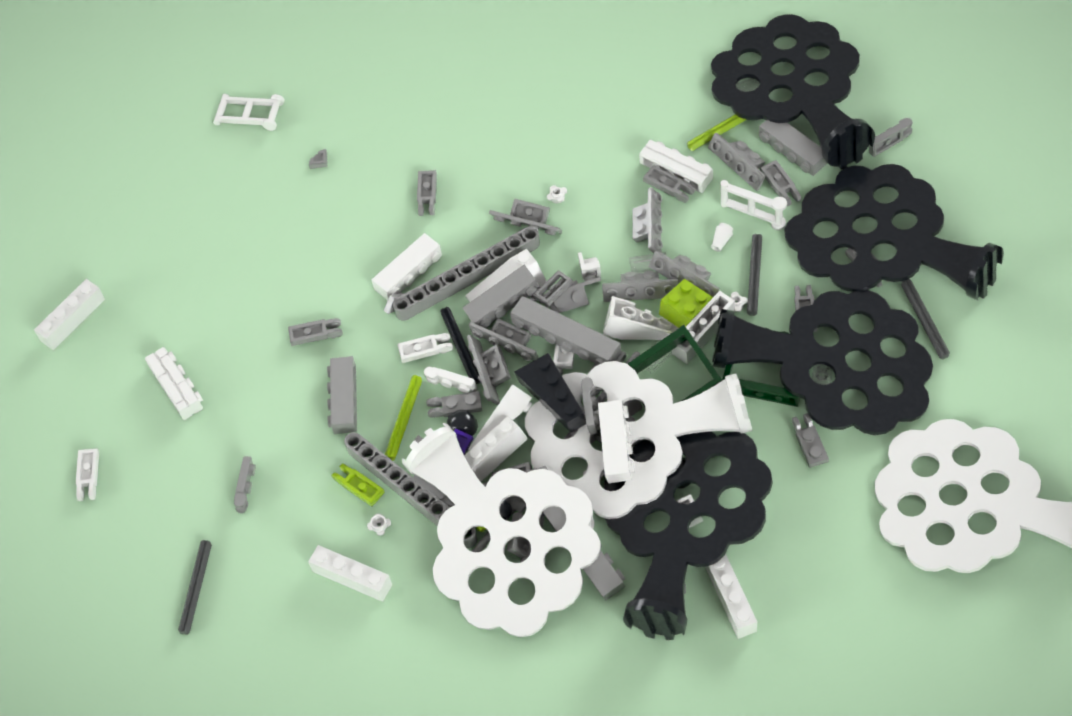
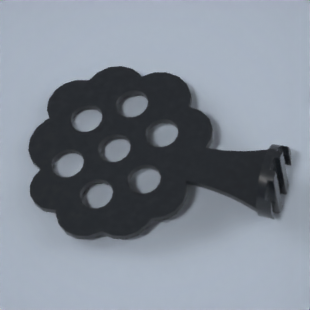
[711,14,875,170]
[784,164,1004,300]
[712,290,933,435]
[604,431,773,640]

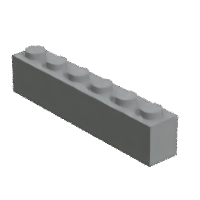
[510,296,621,366]
[543,506,626,601]

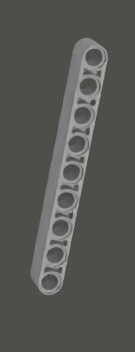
[393,226,540,320]
[344,432,477,548]

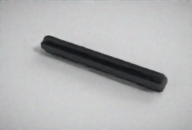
[440,307,481,384]

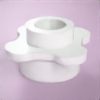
[547,185,567,204]
[730,292,748,312]
[367,514,391,536]

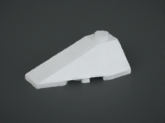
[465,249,547,302]
[468,384,533,451]

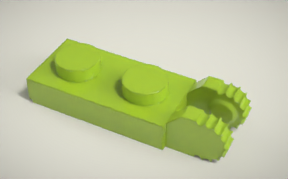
[331,463,385,507]

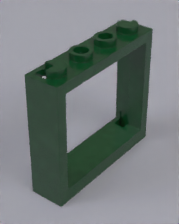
[628,325,723,407]
[722,328,800,407]

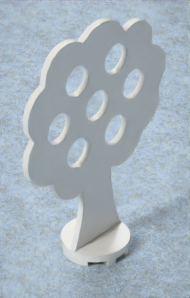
[525,361,752,519]
[875,419,1072,573]
[402,423,601,637]

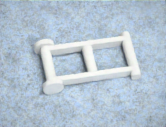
[213,94,285,131]
[721,180,787,230]

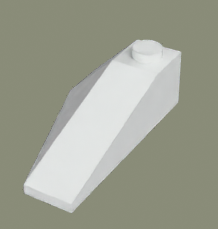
[603,296,678,340]

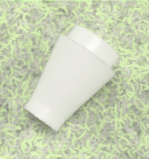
[711,223,733,252]

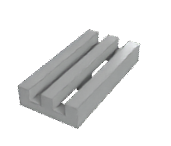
[533,270,573,308]

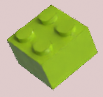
[659,279,713,328]

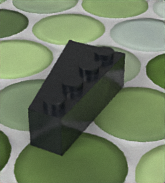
[514,353,586,432]

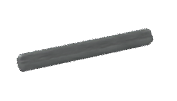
[747,234,762,316]
[901,279,950,359]
[178,540,212,634]

